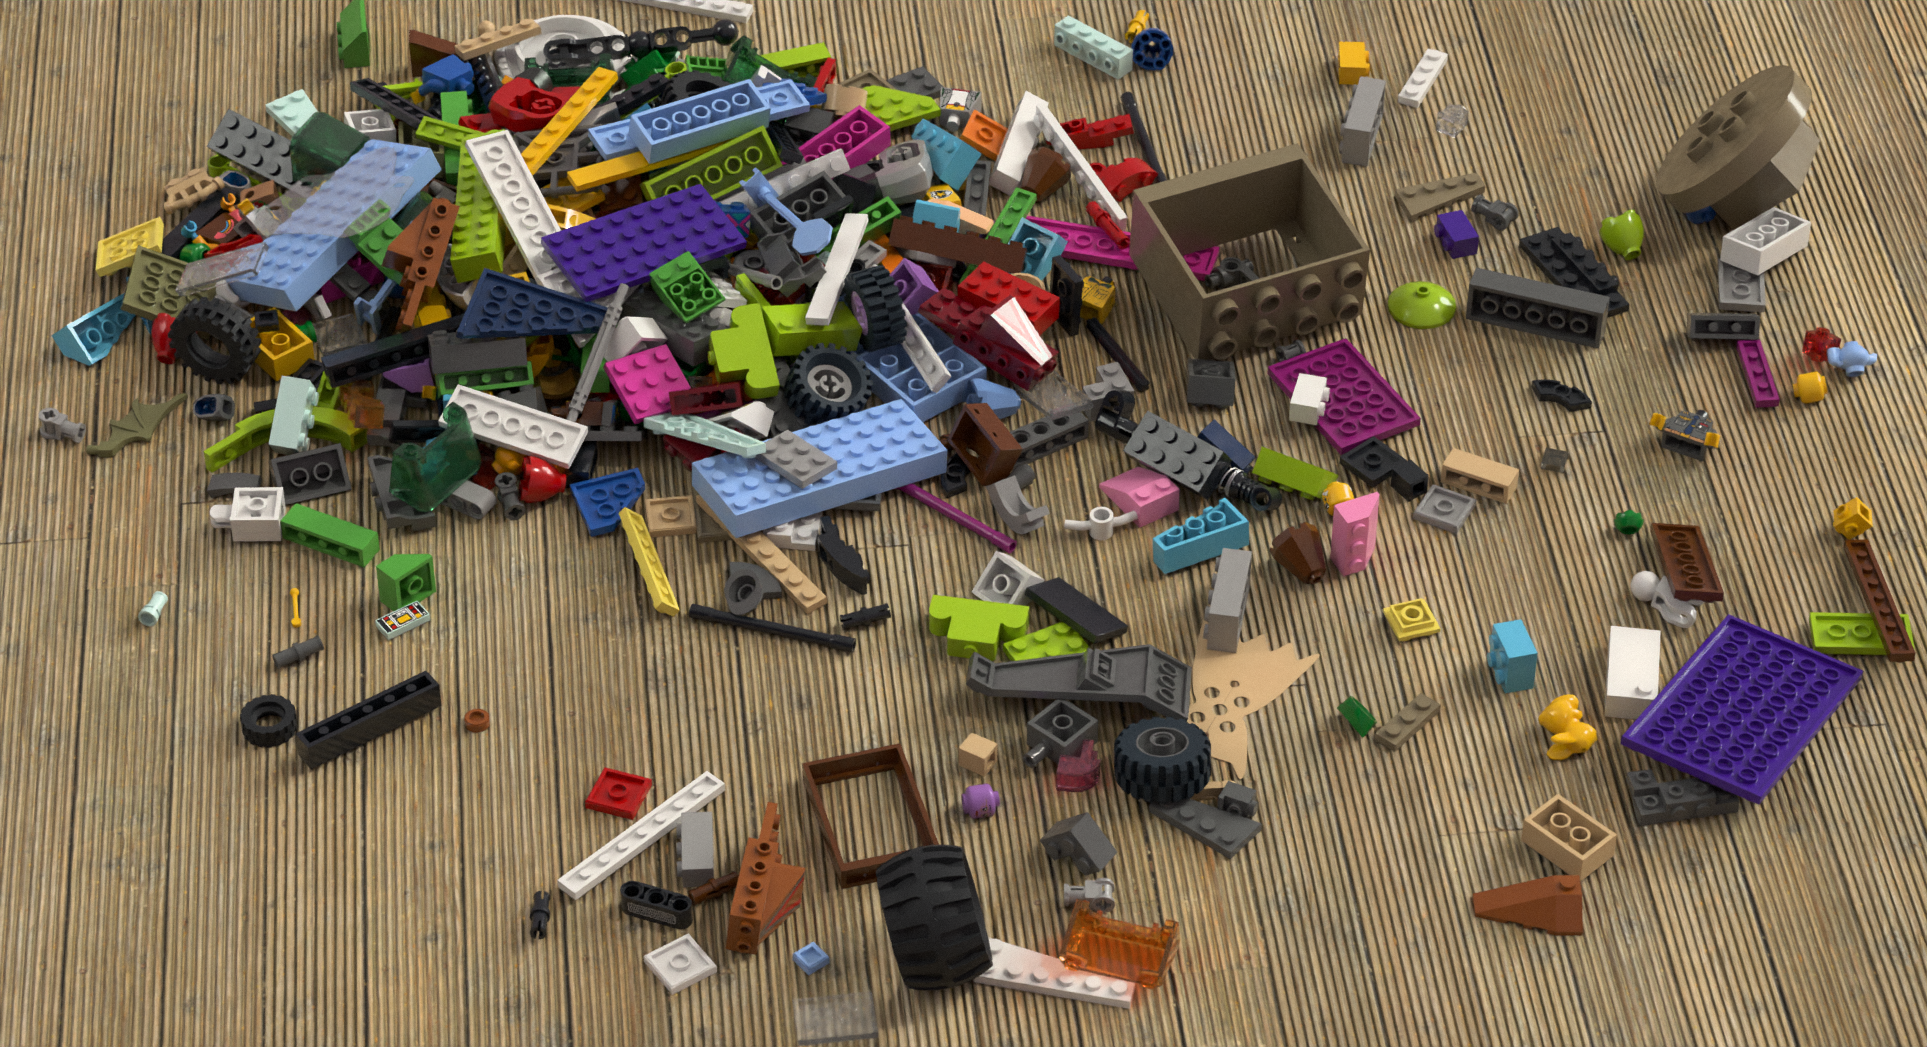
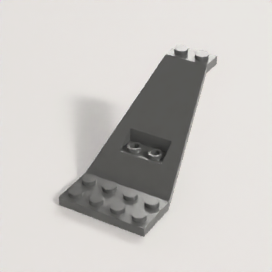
[966,644,1192,721]

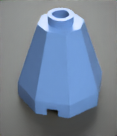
[962,378,1021,419]

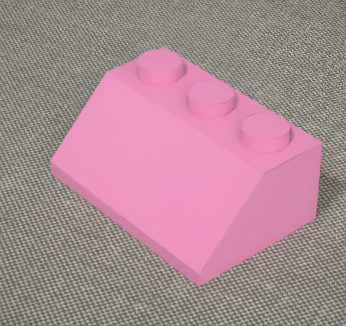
[1330,492,1379,576]

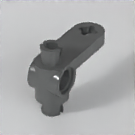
[1205,257,1260,289]

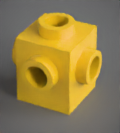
[1833,497,1873,540]

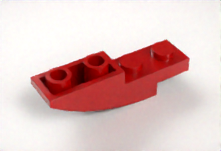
[1045,114,1134,149]

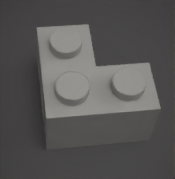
[1082,362,1134,422]

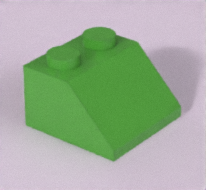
[376,554,436,611]

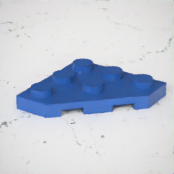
[570,468,645,537]

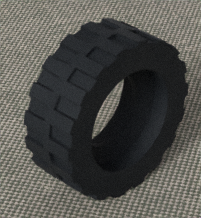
[240,694,298,748]

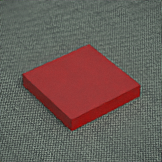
[585,767,652,820]

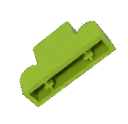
[708,303,780,399]
[929,595,1029,661]

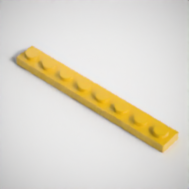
[521,67,618,176]

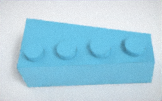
[911,118,982,191]
[1152,498,1249,574]

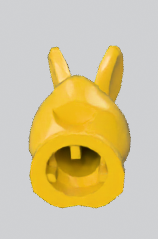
[1538,694,1597,760]

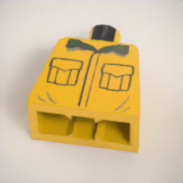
[1080,276,1115,324]

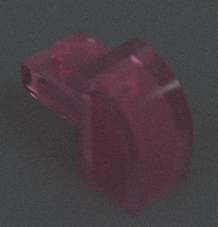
[1056,739,1101,792]

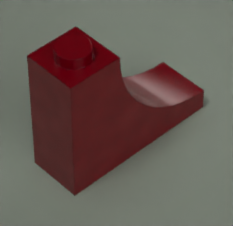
[669,380,745,415]

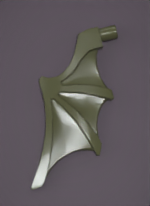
[86,393,188,458]

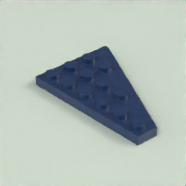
[456,268,608,339]

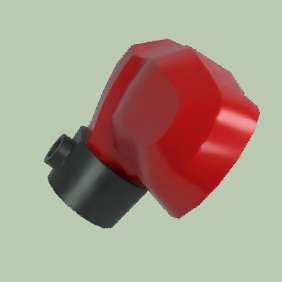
[488,67,568,133]

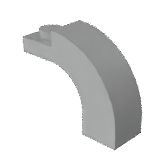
[986,475,1050,534]

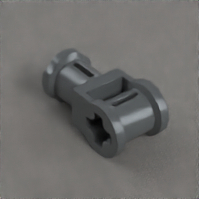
[1471,194,1519,230]
[495,472,526,520]

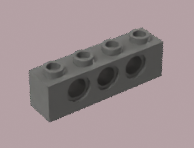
[1010,405,1089,471]

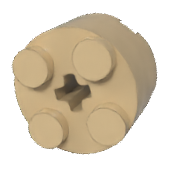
[821,84,868,120]

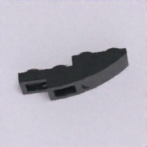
[818,516,870,595]

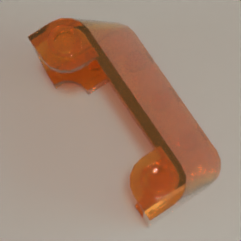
[1059,899,1180,989]

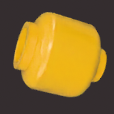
[1793,371,1828,404]

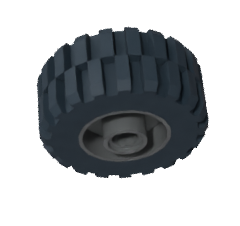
[1114,717,1211,804]

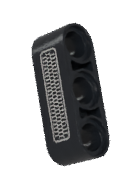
[620,881,693,930]

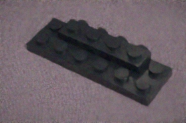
[1519,227,1629,318]

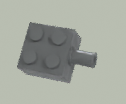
[1023,699,1098,768]

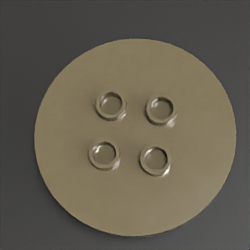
[1656,65,1820,230]

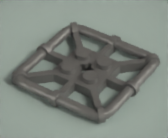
[513,124,605,199]

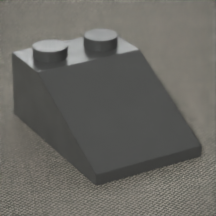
[1186,358,1236,408]

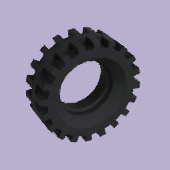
[168,297,261,384]

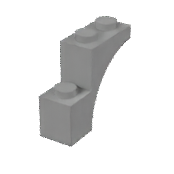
[564,102,621,168]

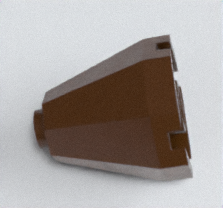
[1021,147,1071,203]
[1269,522,1326,584]

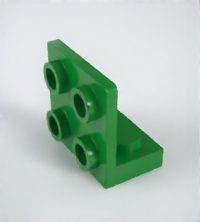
[621,50,667,93]

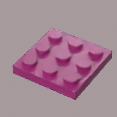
[603,344,691,424]

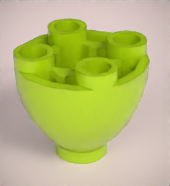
[1599,209,1644,260]

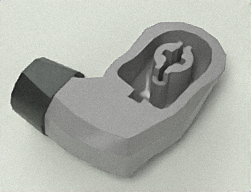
[859,140,933,205]

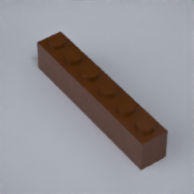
[888,215,1027,274]

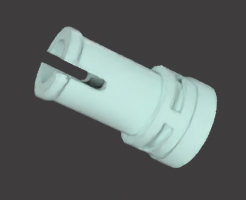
[138,591,168,626]

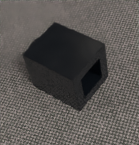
[1390,459,1428,502]

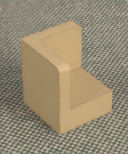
[958,733,998,777]

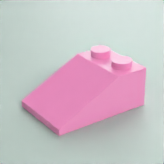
[1099,467,1180,528]

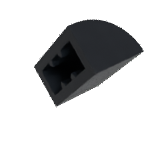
[565,441,598,488]

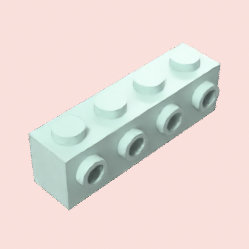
[1054,15,1133,80]

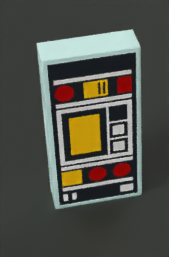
[375,601,430,640]

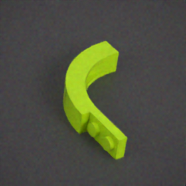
[203,406,368,473]

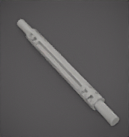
[566,283,629,422]

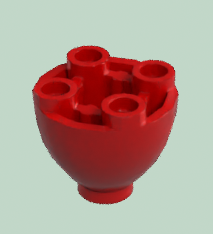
[151,313,197,364]
[518,456,566,503]

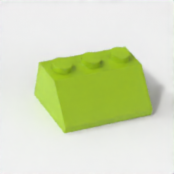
[1252,447,1339,501]

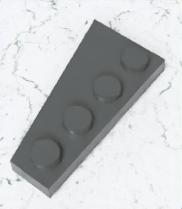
[1149,798,1262,859]

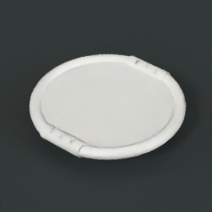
[493,15,632,91]

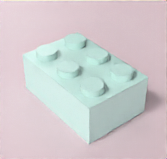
[269,376,319,455]

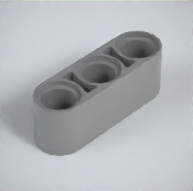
[427,472,497,520]

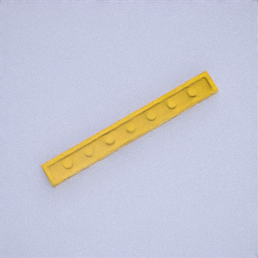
[567,137,736,192]

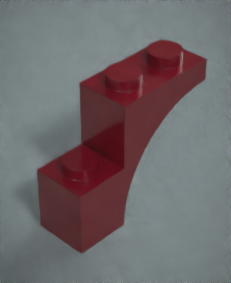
[663,428,745,472]

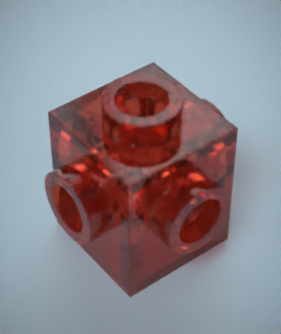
[1802,327,1841,362]

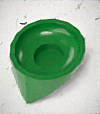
[1337,696,1377,738]

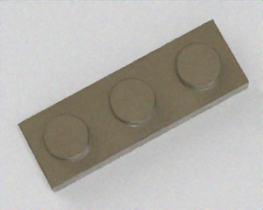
[1375,693,1441,752]

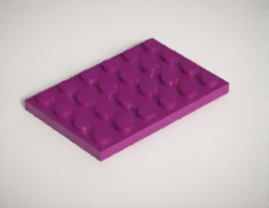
[1267,338,1421,455]

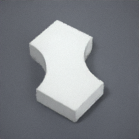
[302,293,332,323]

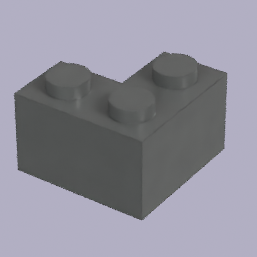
[1039,812,1117,876]

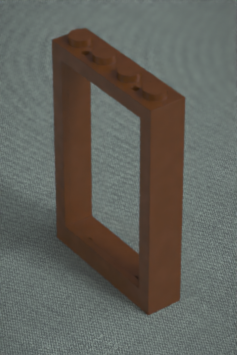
[802,743,939,889]

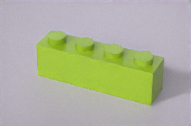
[742,42,832,82]

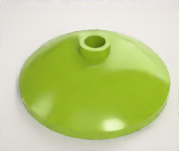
[1388,281,1456,329]

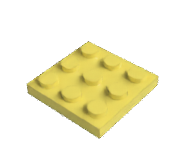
[96,217,164,277]

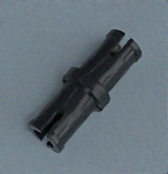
[840,603,891,630]
[530,891,551,939]

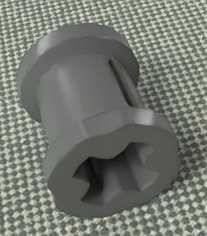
[1276,339,1306,362]

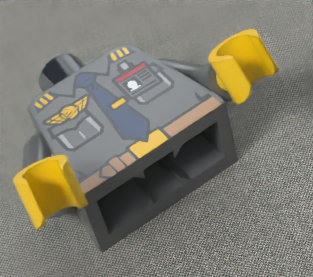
[1649,410,1720,461]

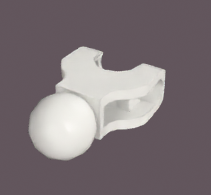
[1630,571,1705,628]

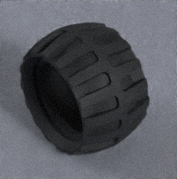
[876,844,993,991]

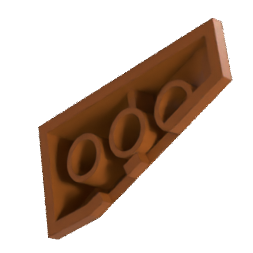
[1472,875,1583,936]

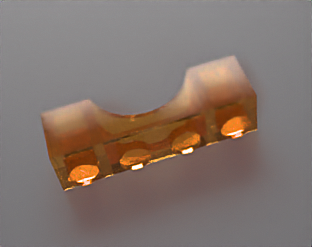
[338,380,385,429]

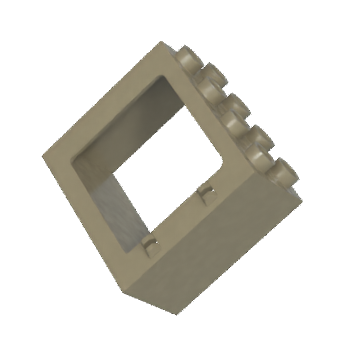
[1129,143,1370,360]

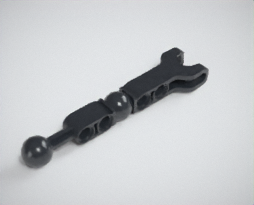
[543,19,739,69]

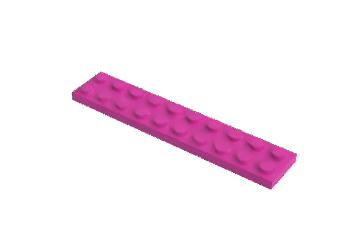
[1025,216,1220,281]

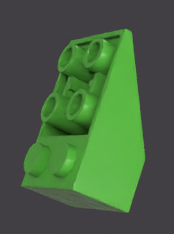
[649,251,726,323]

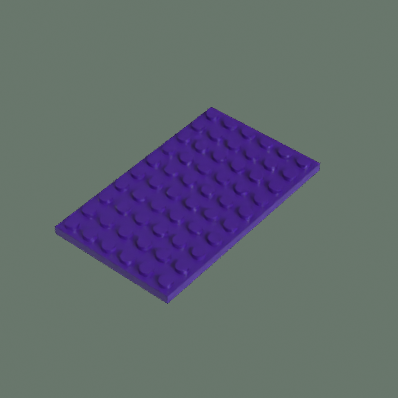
[1620,614,1864,805]

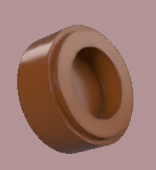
[464,709,490,733]

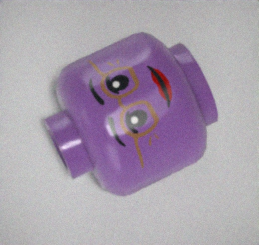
[961,784,1000,819]

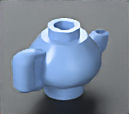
[1827,341,1877,377]

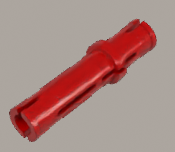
[1085,201,1130,250]

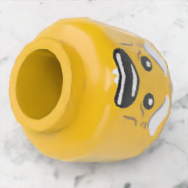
[1322,481,1355,516]

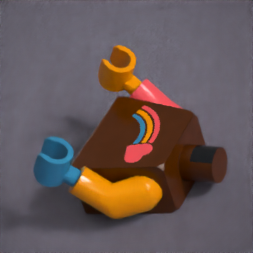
[181,193,243,249]

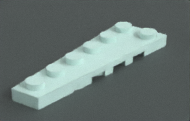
[265,89,350,168]
[644,412,766,458]

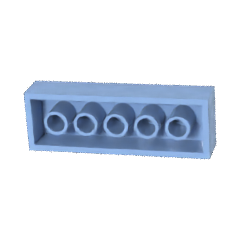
[629,79,771,164]

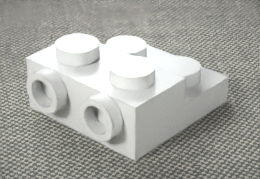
[763,512,822,551]

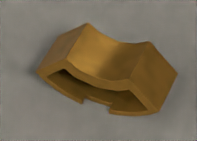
[533,368,593,412]

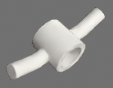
[1064,507,1138,540]

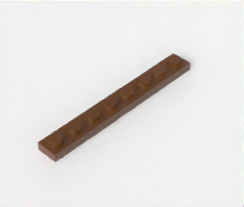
[1843,539,1916,663]

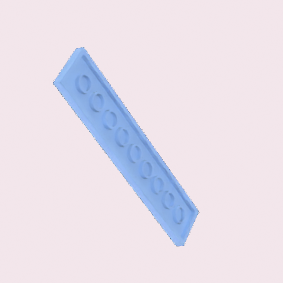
[588,80,810,161]

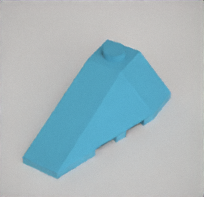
[52,293,135,366]

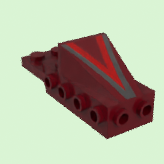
[918,288,1059,391]

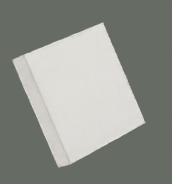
[644,933,717,995]

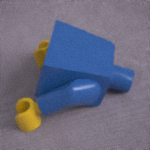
[410,54,474,104]

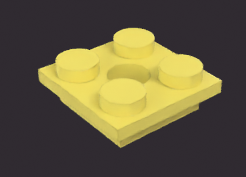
[1383,598,1441,641]

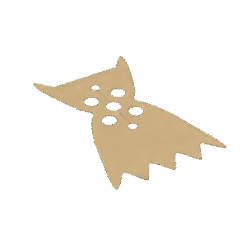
[1187,620,1320,780]

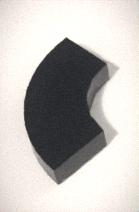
[1531,379,1592,412]
[941,453,971,498]

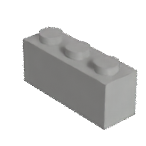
[676,812,714,887]

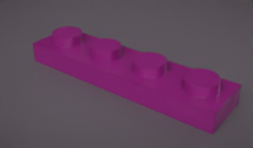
[1736,339,1780,408]

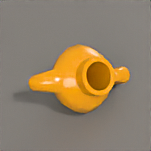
[491,446,526,476]

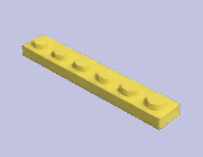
[619,507,680,617]

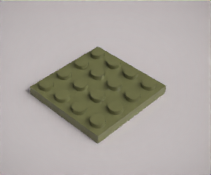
[120,245,221,340]

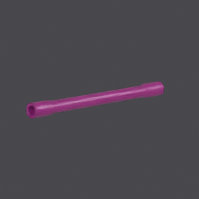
[895,483,1017,554]

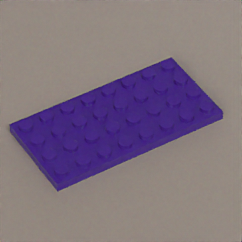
[541,184,747,302]

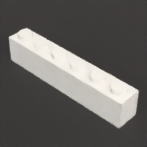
[989,91,1049,196]

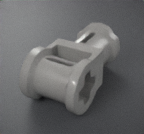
[38,408,86,443]
[1064,878,1115,913]

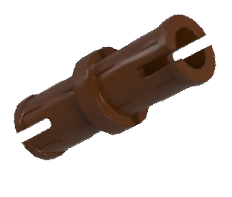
[687,871,739,906]

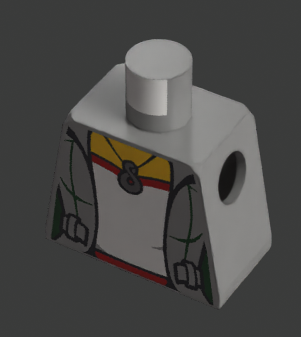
[940,87,982,132]

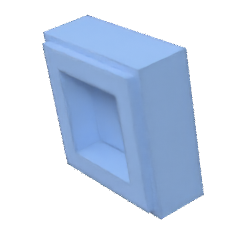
[792,942,830,975]

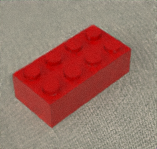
[957,261,1060,336]

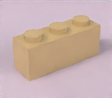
[1441,448,1519,504]

